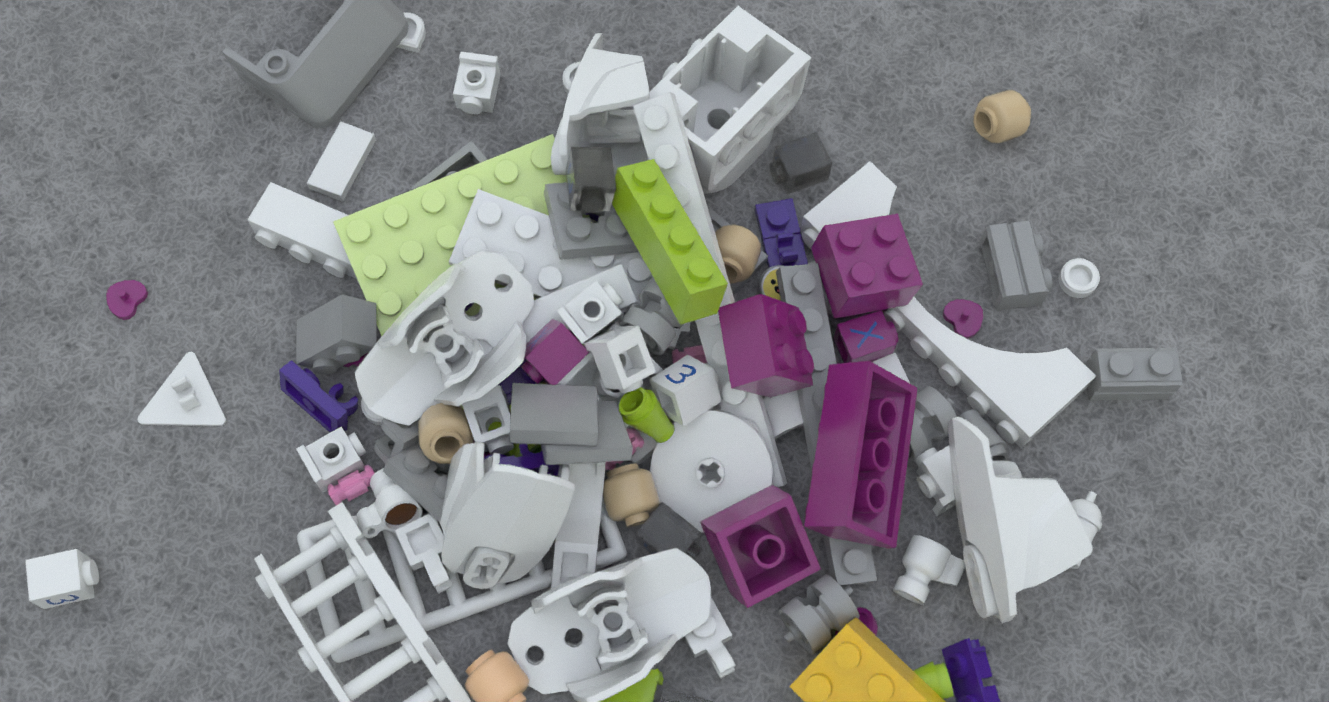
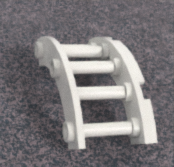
[254,502,472,702]

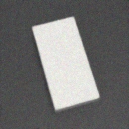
[307,121,376,202]

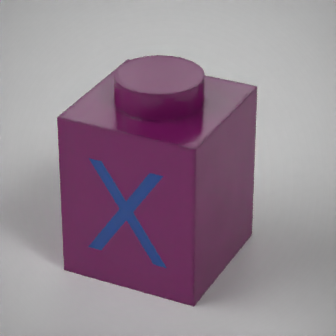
[833,310,898,363]
[521,318,589,385]

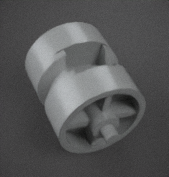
[619,277,684,355]
[908,386,957,461]
[778,574,859,655]

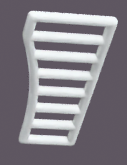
[297,498,627,663]

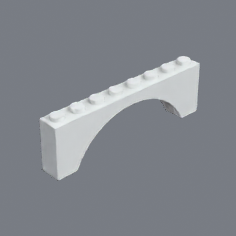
[800,161,1096,449]

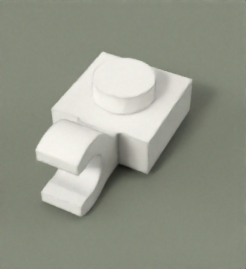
[394,513,454,593]
[684,599,736,679]

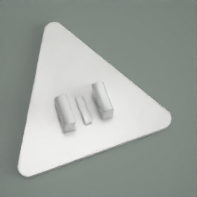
[137,352,226,426]

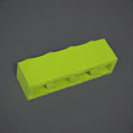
[610,159,728,325]

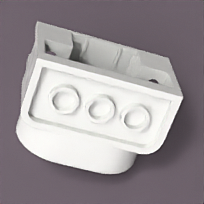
[650,6,811,194]

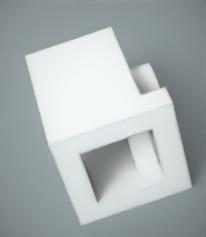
[453,52,501,114]
[556,280,624,344]
[584,326,656,393]
[462,385,514,455]
[296,426,367,493]
[914,445,956,516]

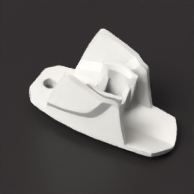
[551,33,650,182]
[355,250,534,425]
[948,417,1093,623]
[440,442,575,589]
[508,548,711,702]

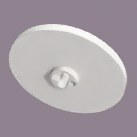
[651,410,773,533]

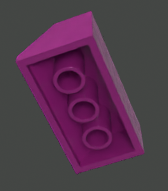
[804,361,918,548]

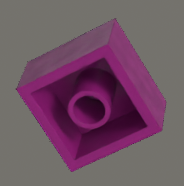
[811,213,923,318]
[718,294,814,398]
[700,485,821,608]

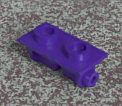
[942,638,1000,702]

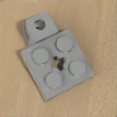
[544,178,638,260]
[374,417,450,522]

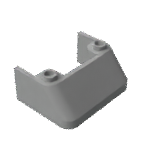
[222,0,408,128]

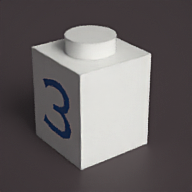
[650,355,721,426]
[25,549,99,609]

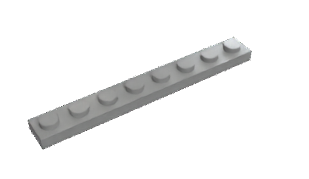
[776,263,877,587]

